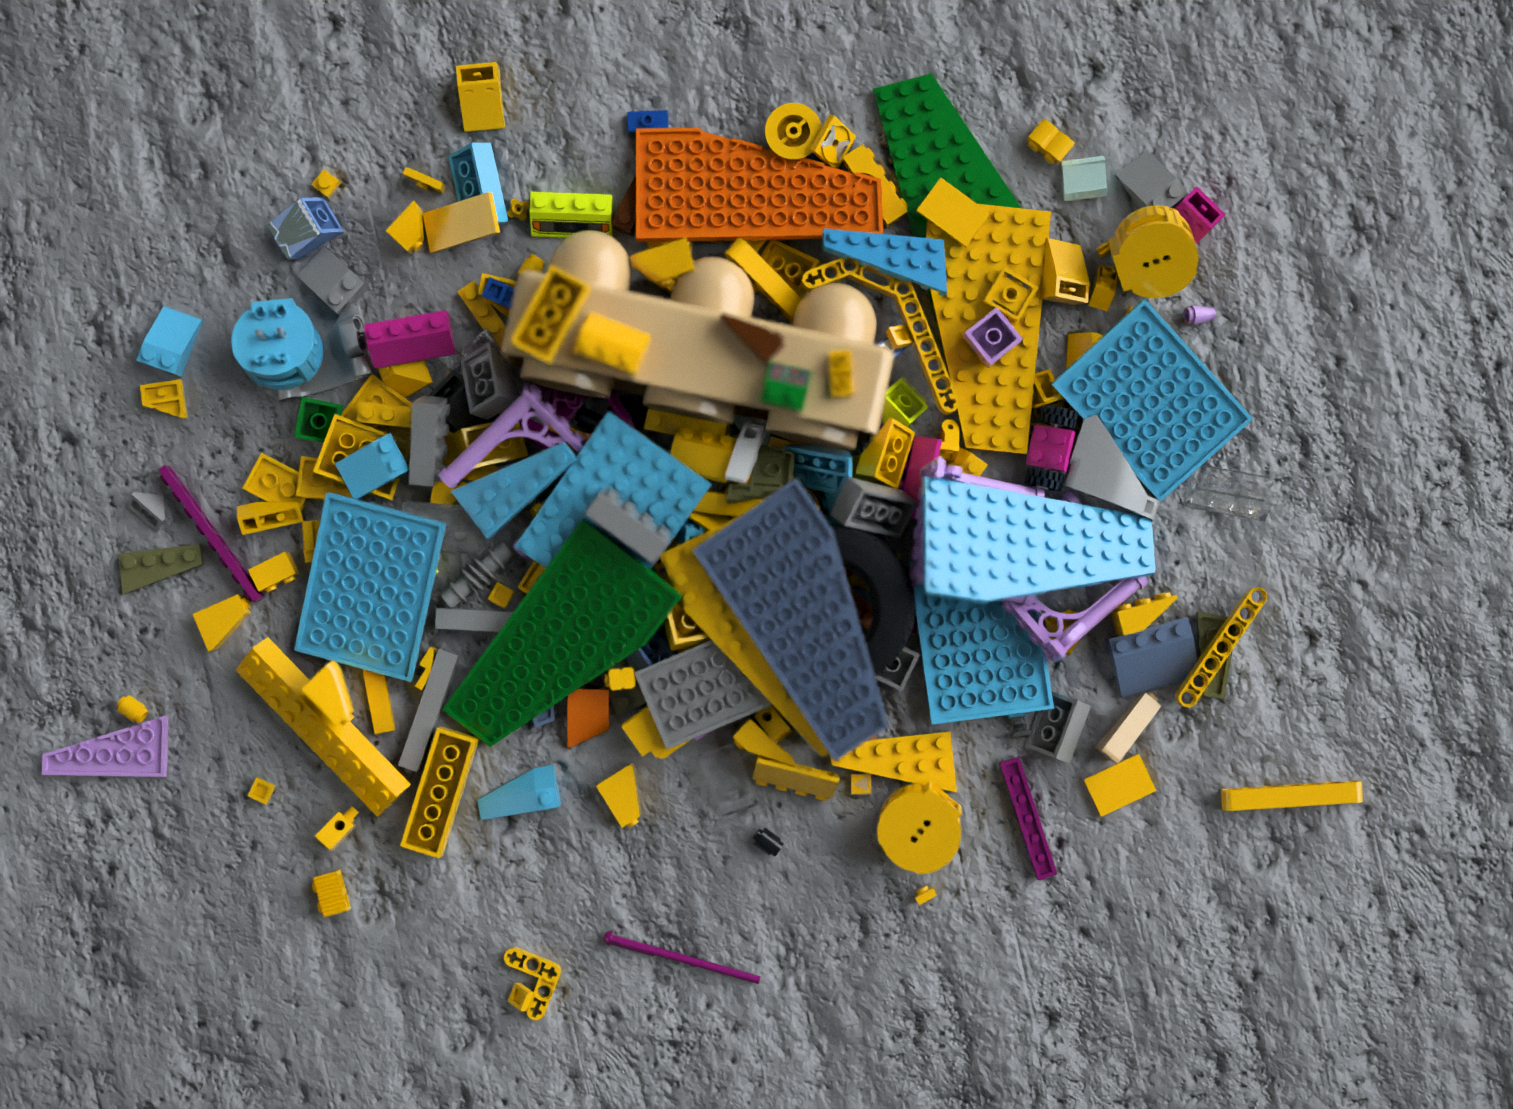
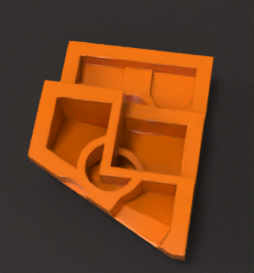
[567,689,610,747]

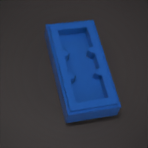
[627,110,669,133]

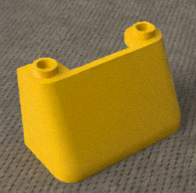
[301,660,355,726]

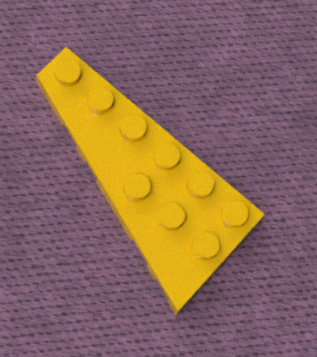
[830,731,957,792]

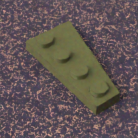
[1196,612,1236,699]

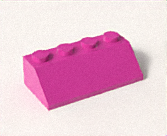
[364,310,456,369]
[898,436,942,521]

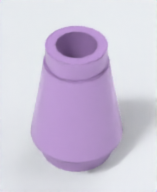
[1183,305,1216,326]

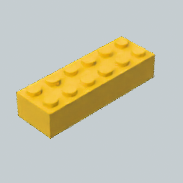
[400,726,479,858]

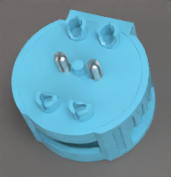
[231,298,324,390]

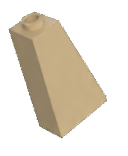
[1094,692,1161,764]

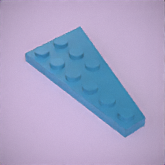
[822,228,947,297]

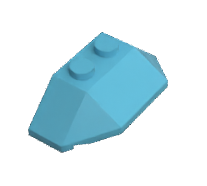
[785,445,852,494]

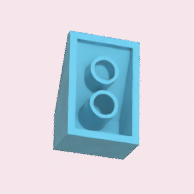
[136,306,203,377]
[335,433,410,499]

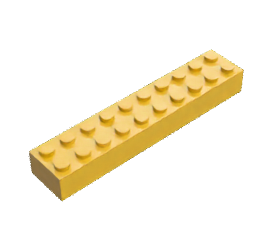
[236,637,411,817]

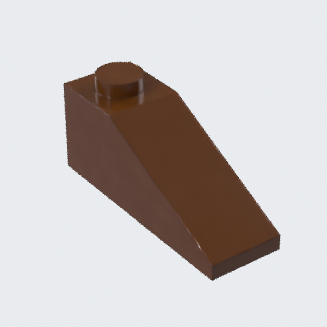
[612,175,636,236]
[720,313,784,366]

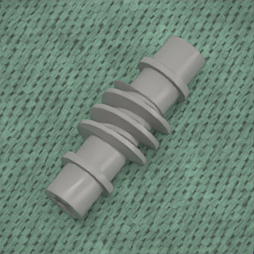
[440,542,515,609]

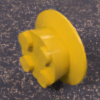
[765,103,822,160]

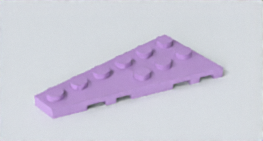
[42,715,169,777]

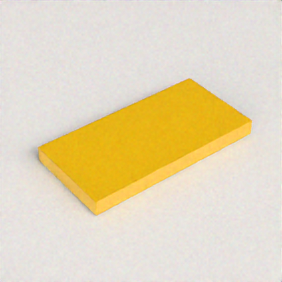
[422,192,500,253]

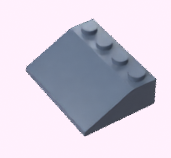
[1104,617,1199,698]

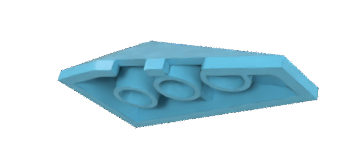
[477,764,561,820]

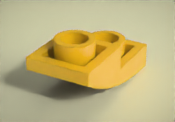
[829,350,853,398]

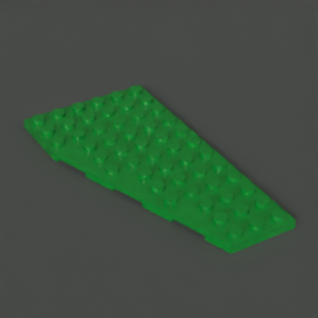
[873,73,1021,323]
[442,518,683,747]

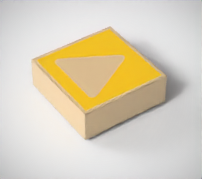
[850,773,872,795]

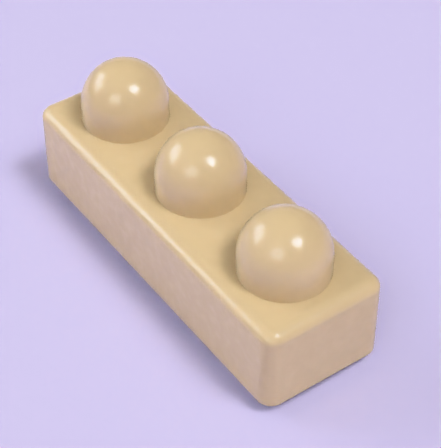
[501,231,894,450]

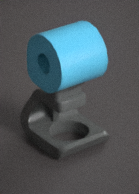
[1008,713,1031,739]

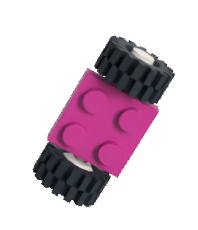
[1024,405,1078,491]

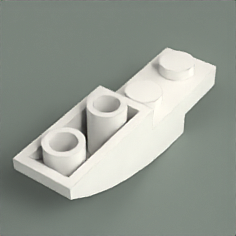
[725,417,767,484]

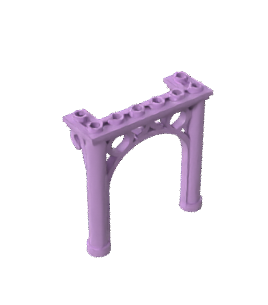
[438,382,586,559]
[909,456,1045,607]
[1000,491,1148,663]

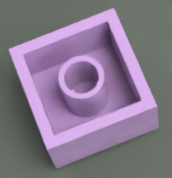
[962,307,1023,368]

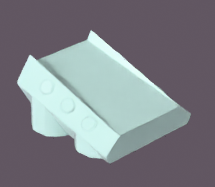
[1061,156,1108,201]

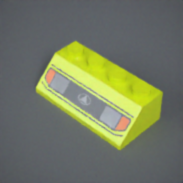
[530,192,614,238]

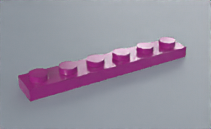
[999,756,1057,881]

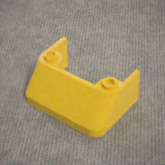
[630,238,706,296]

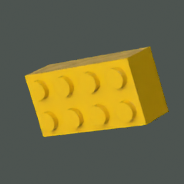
[510,265,592,366]

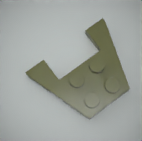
[727,434,795,504]

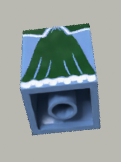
[267,197,344,260]

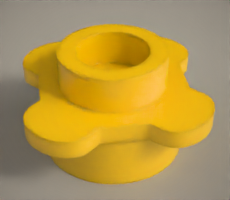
[507,198,530,221]

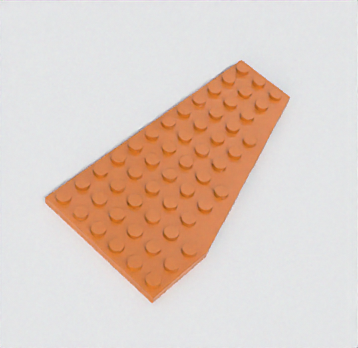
[636,128,883,242]

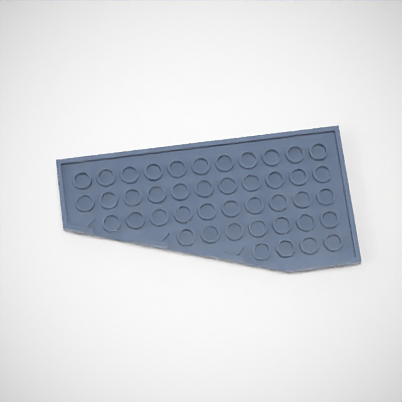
[692,478,889,761]

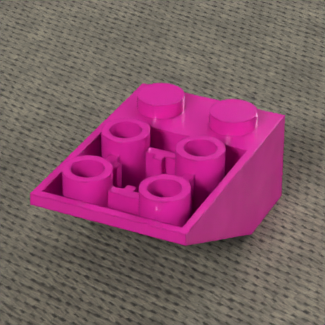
[1174,186,1226,244]

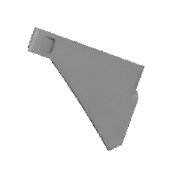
[276,302,372,402]
[1062,415,1160,521]

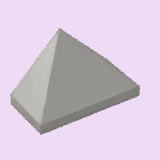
[127,492,165,532]

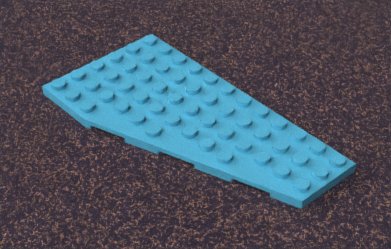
[922,476,1155,604]

